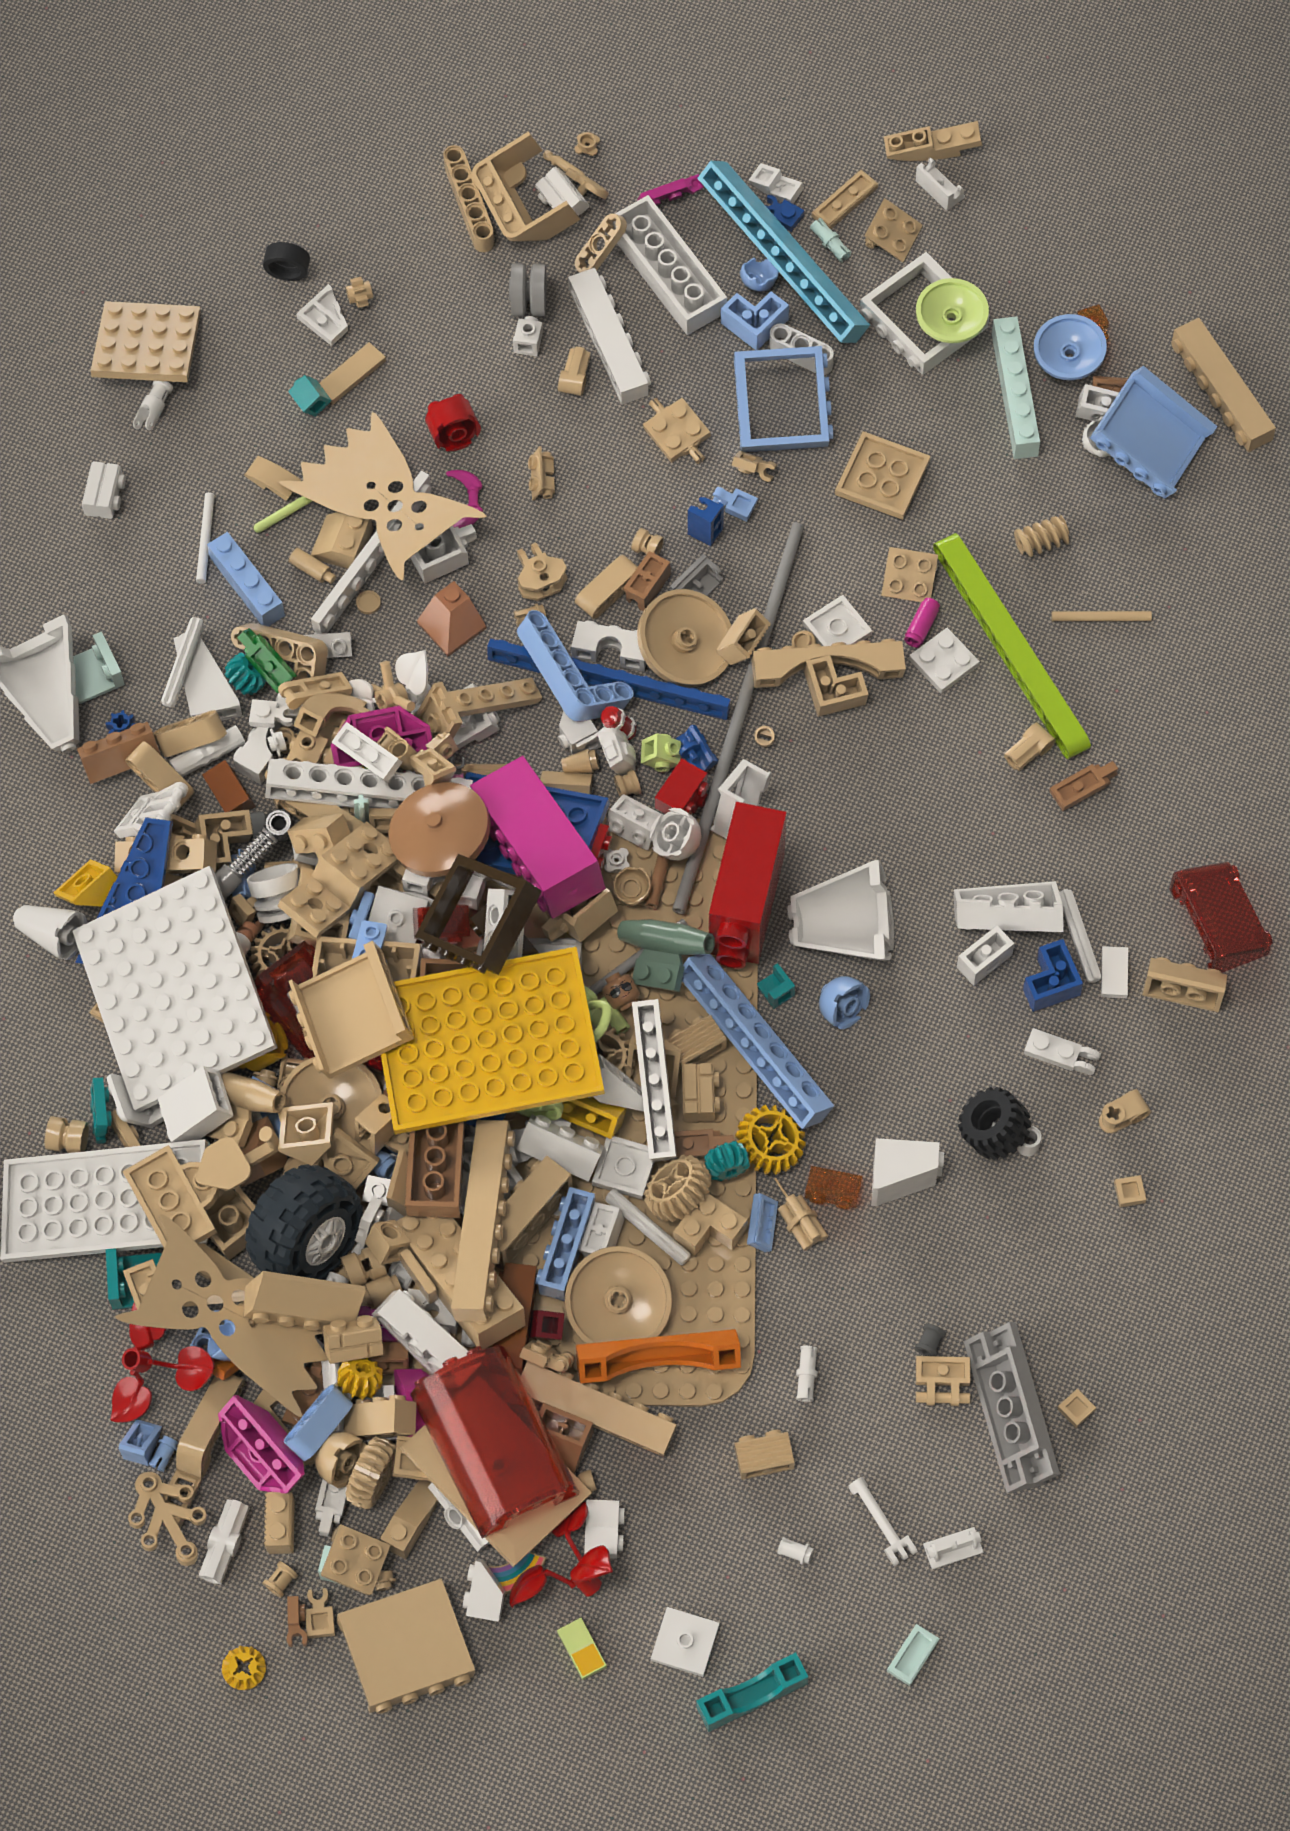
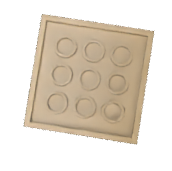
[91,301,201,382]

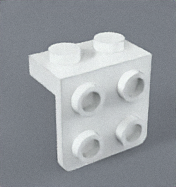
[107,1074,164,1129]

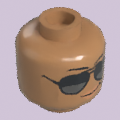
[602,972,640,1012]

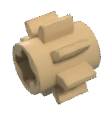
[345,277,373,308]

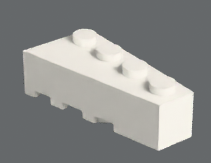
[954,881,1063,932]

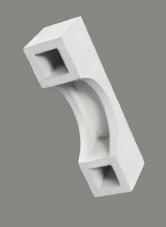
[233,692,303,785]

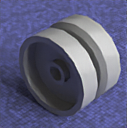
[509,263,547,317]

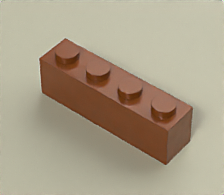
[486,1262,538,1376]

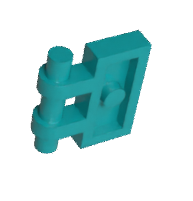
[90,1077,112,1144]

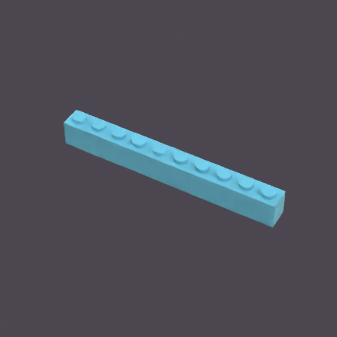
[697,160,870,343]

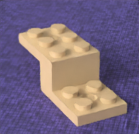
[278,821,399,939]

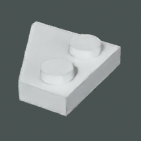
[297,284,348,346]

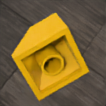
[53,859,117,906]

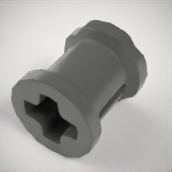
[914,1323,946,1356]

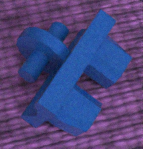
[676,725,719,772]

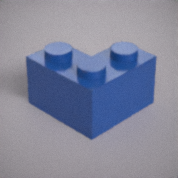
[1023,939,1083,1012]

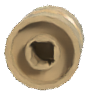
[44,1116,89,1153]
[340,1247,387,1286]

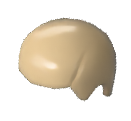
[612,867,652,905]

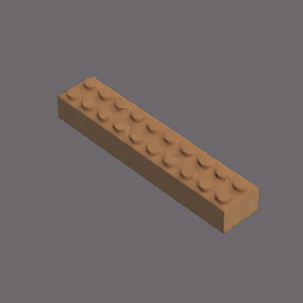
[405,958,474,1218]

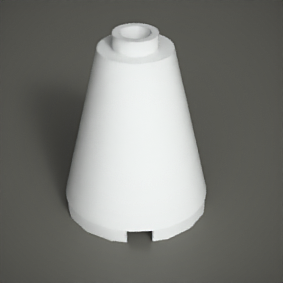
[13,905,87,960]

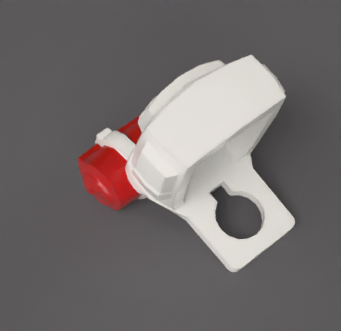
[576,706,637,776]

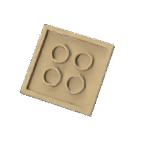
[835,431,931,520]

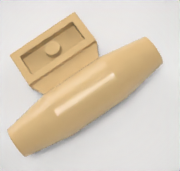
[205,1072,286,1148]

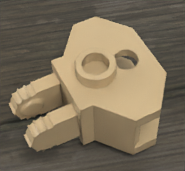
[517,543,567,601]

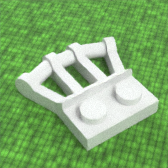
[114,782,188,838]

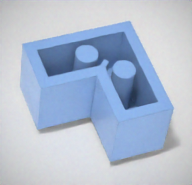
[721,291,789,350]

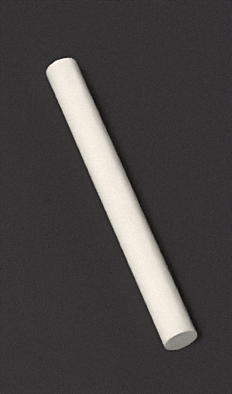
[196,493,215,584]

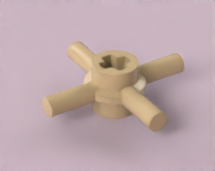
[371,661,415,712]

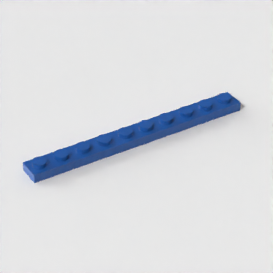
[487,638,730,720]

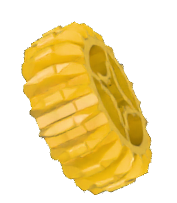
[735,1104,806,1175]

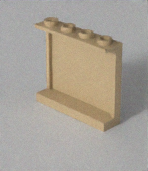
[288,941,415,1079]
[337,1578,475,1714]

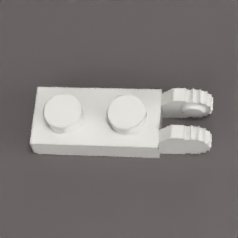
[1024,1028,1101,1075]

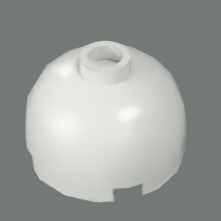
[649,808,702,861]

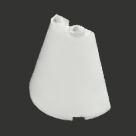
[787,860,894,961]

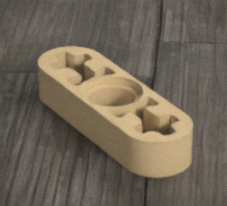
[575,214,627,273]

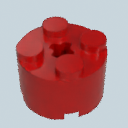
[425,394,481,452]

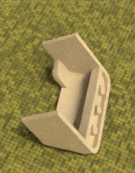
[472,131,580,242]

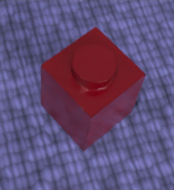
[529,1310,565,1340]

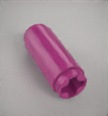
[904,598,940,648]

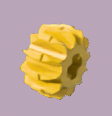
[337,1358,383,1400]

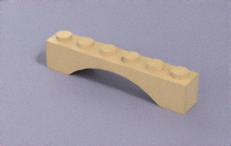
[751,639,906,688]

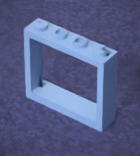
[734,346,833,452]

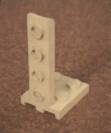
[415,678,542,739]

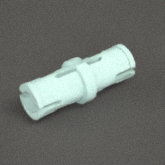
[810,218,852,263]

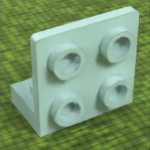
[73,631,125,704]

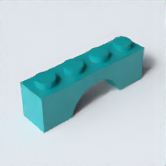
[696,1652,809,1732]

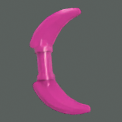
[446,470,483,528]

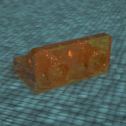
[805,1166,863,1210]

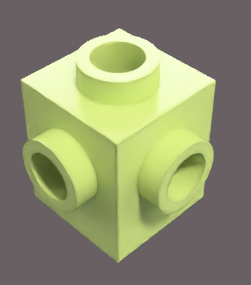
[641,733,681,772]

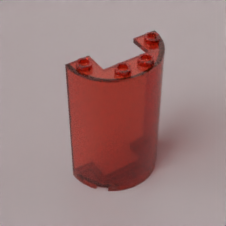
[410,1345,580,1539]

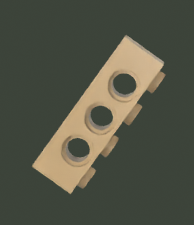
[114,834,217,874]

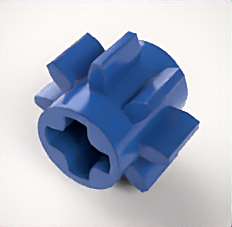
[106,710,135,734]

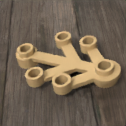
[128,1472,207,1566]

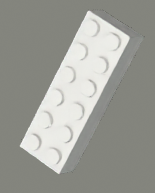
[612,195,727,335]

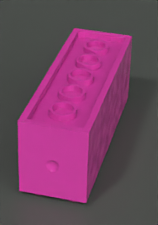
[470,756,606,919]

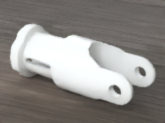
[133,381,173,430]

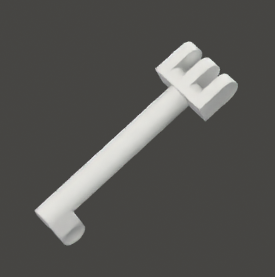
[848,1477,918,1566]

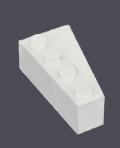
[372,1289,482,1389]

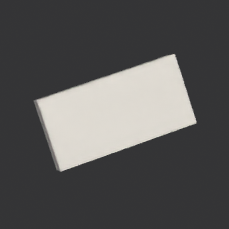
[1101,946,1128,998]

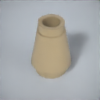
[561,748,600,773]

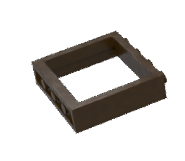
[415,854,542,975]

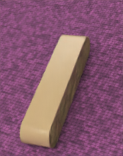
[443,145,494,252]

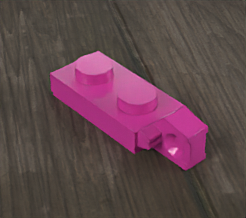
[637,174,704,206]

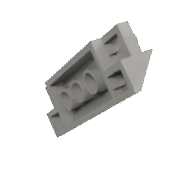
[964,1322,1060,1493]

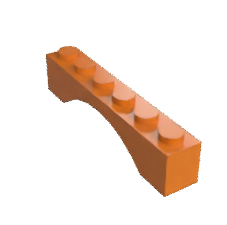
[576,1329,741,1384]

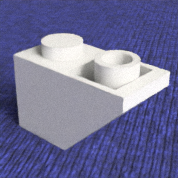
[463,1558,505,1622]

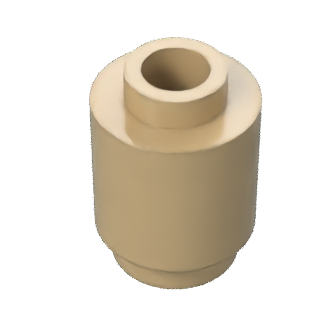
[364,1274,403,1309]

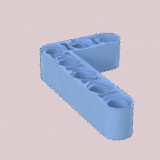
[517,610,634,721]

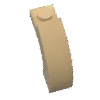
[293,693,370,737]

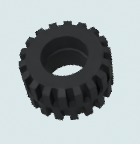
[958,1087,1031,1160]

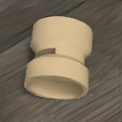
[631,528,664,555]

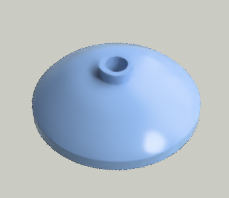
[1034,314,1107,380]

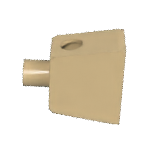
[354,1094,395,1155]

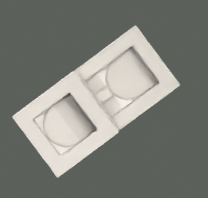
[749,163,804,204]

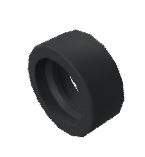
[263,242,310,281]

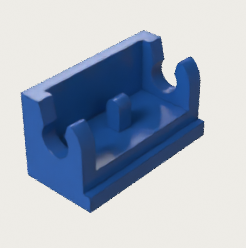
[688,497,724,546]

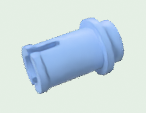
[149,1435,178,1472]

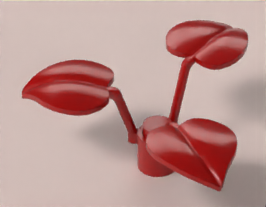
[110,1302,215,1423]
[509,1501,613,1608]

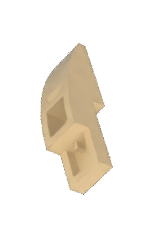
[884,121,982,161]

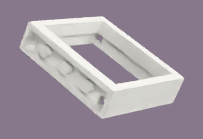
[860,252,989,375]

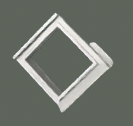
[710,759,772,839]

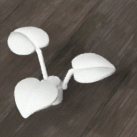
[349,650,431,715]

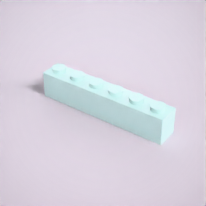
[992,317,1040,459]

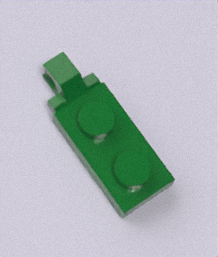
[237,628,297,693]

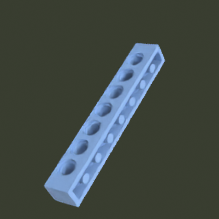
[682,954,834,1129]

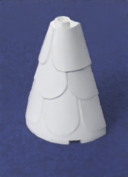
[0,614,80,753]

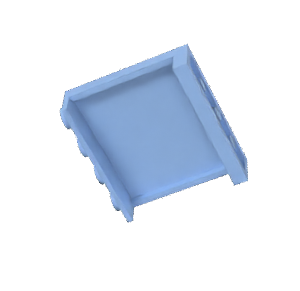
[1090,366,1217,498]

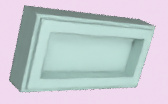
[887,1624,940,1686]

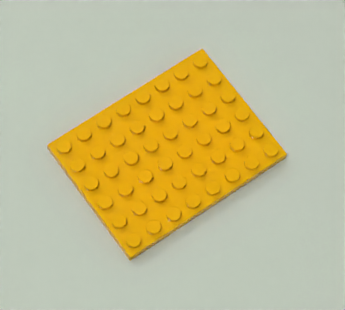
[381,947,605,1134]

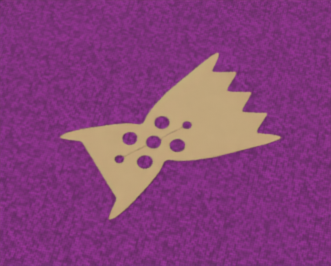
[279,412,487,580]
[115,1213,328,1417]

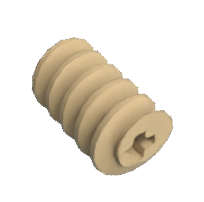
[1014,515,1069,557]

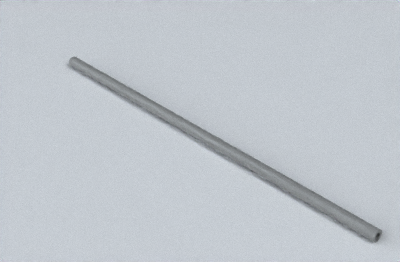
[672,522,804,914]

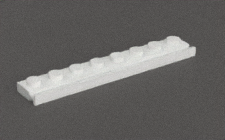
[311,471,432,634]

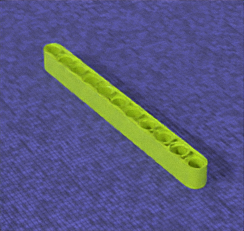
[933,533,1091,759]

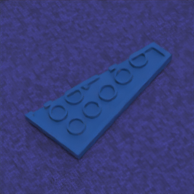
[75,817,173,964]

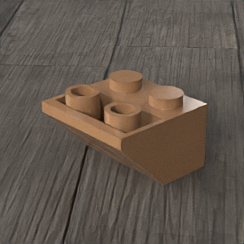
[532,1403,594,1475]

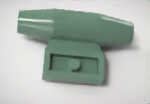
[617,919,715,992]

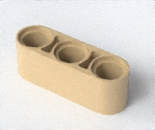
[575,555,638,619]
[153,710,227,757]
[125,742,195,809]

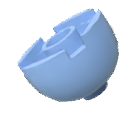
[819,976,870,1029]

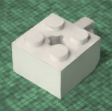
[410,523,477,584]

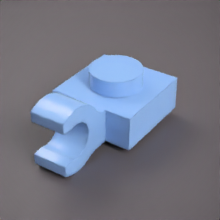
[712,487,758,522]

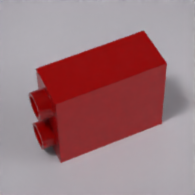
[709,802,787,969]

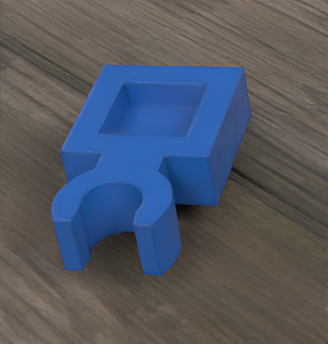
[765,195,804,232]

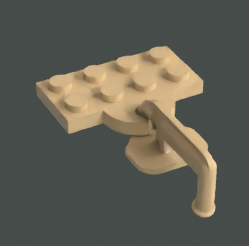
[122,1126,279,1248]

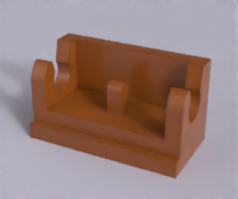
[202,760,256,812]

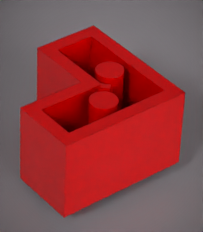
[654,758,709,815]

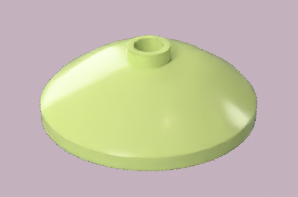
[916,278,989,343]

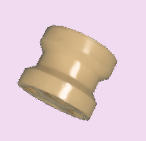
[614,770,641,797]

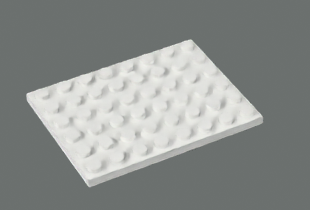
[72,866,278,1113]

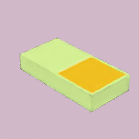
[557,1618,607,1680]

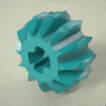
[224,652,266,695]
[704,1141,750,1181]

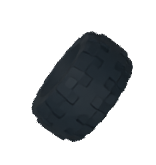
[245,1164,363,1280]

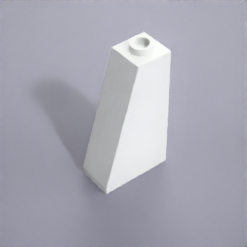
[173,633,242,721]

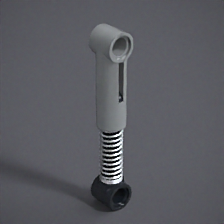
[215,810,294,900]

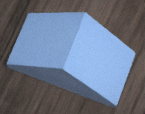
[118,1419,162,1466]

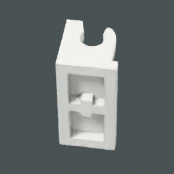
[915,158,965,211]
[579,1202,625,1258]

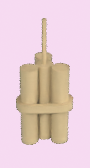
[774,1178,828,1251]

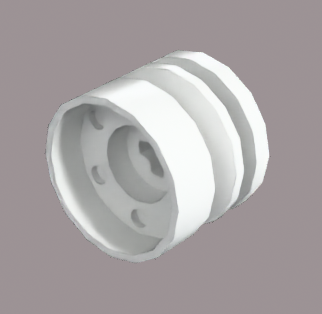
[246,863,300,923]

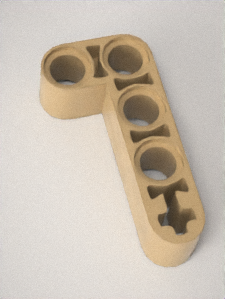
[231,623,328,680]
[176,1374,245,1479]

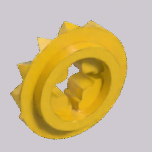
[222,1646,266,1690]

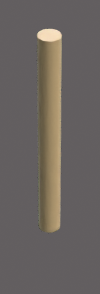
[1051,611,1152,621]

